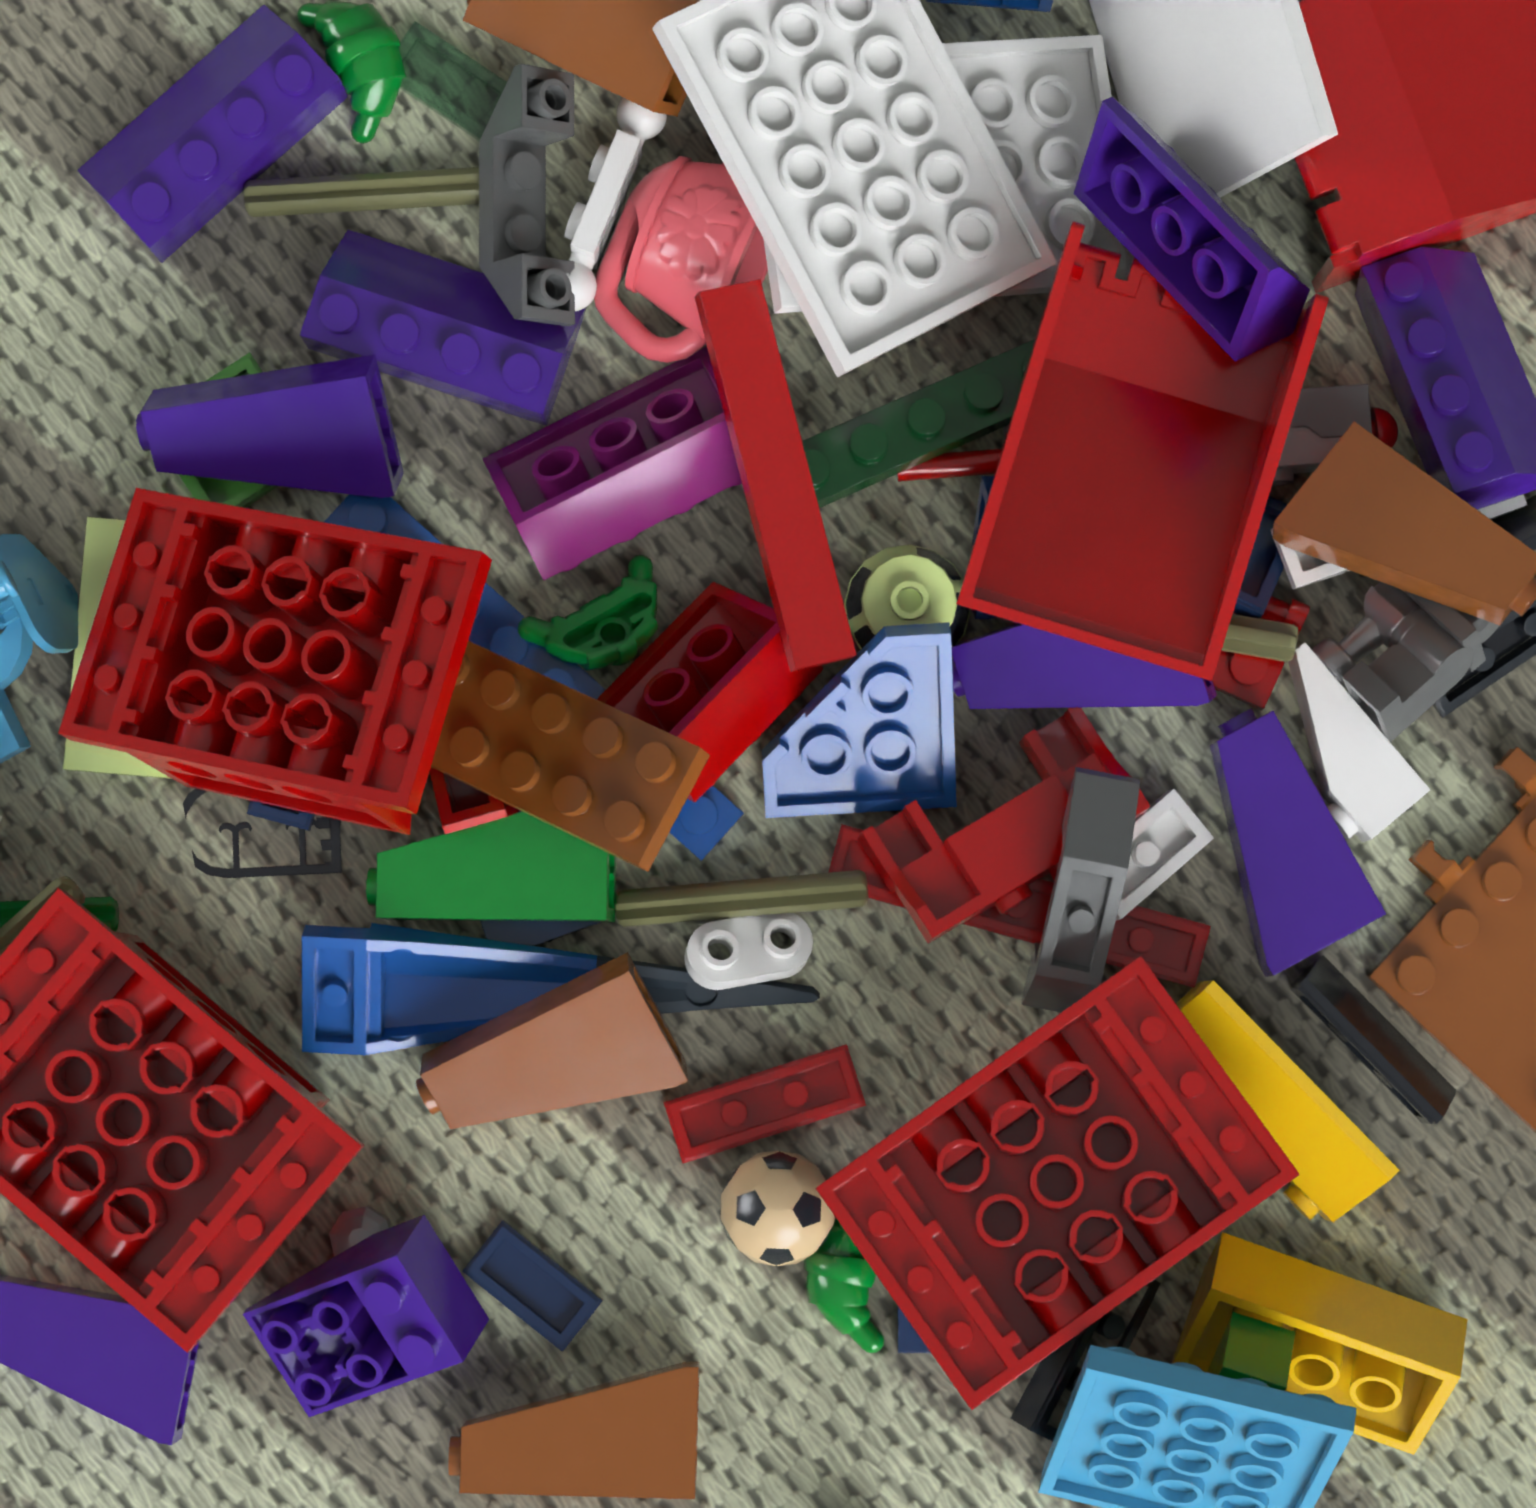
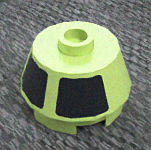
[844,544,971,650]

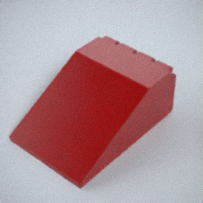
[1294,0,1536,293]
[956,221,1329,681]

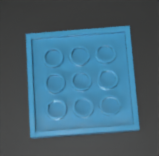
[1038,1345,1356,1508]

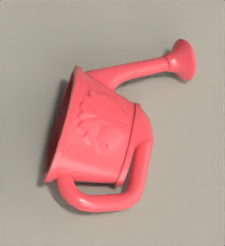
[594,156,768,363]

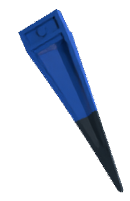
[302,923,820,1055]

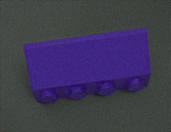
[77,5,348,263]
[1073,97,1310,361]
[299,230,587,426]
[1355,247,1536,510]

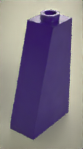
[136,354,404,498]
[952,624,1217,709]
[1210,708,1386,977]
[0,1274,200,1445]

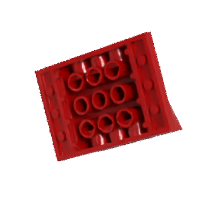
[58,488,492,835]
[0,888,364,1353]
[815,956,1300,1410]

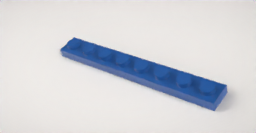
[324,494,744,861]

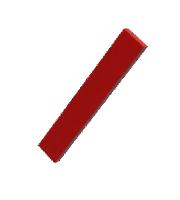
[694,279,857,672]
[828,824,1211,988]

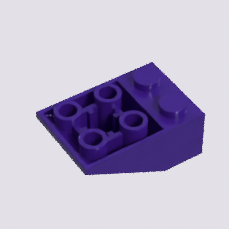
[243,1215,489,1417]

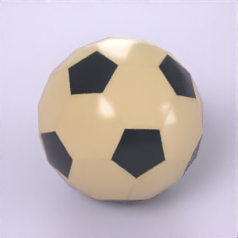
[721,1151,835,1266]

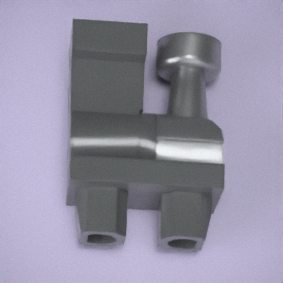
[1311,582,1503,742]

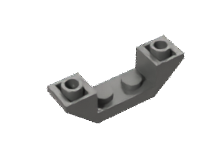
[479,64,575,326]
[1021,767,1140,1012]

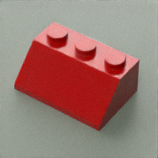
[596,582,823,802]

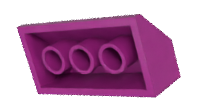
[482,346,742,581]

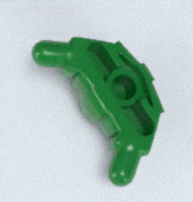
[297,1,406,144]
[517,555,658,671]
[804,1217,885,1353]

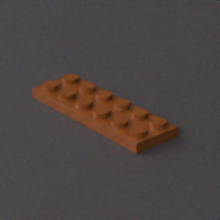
[431,641,710,872]

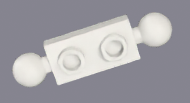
[564,98,667,311]

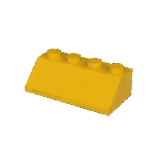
[1176,980,1400,1222]
[1172,1232,1468,1455]

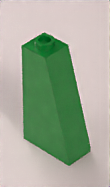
[366,811,616,922]

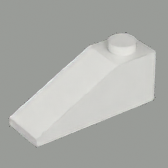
[1288,642,1430,842]

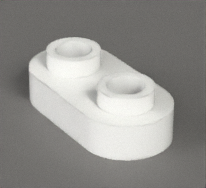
[684,913,813,990]

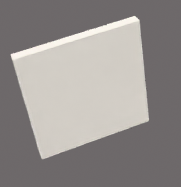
[1089,0,1338,198]

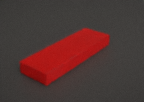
[663,1044,866,1164]

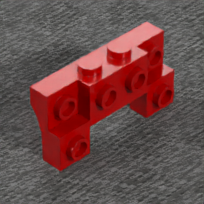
[858,708,1151,944]

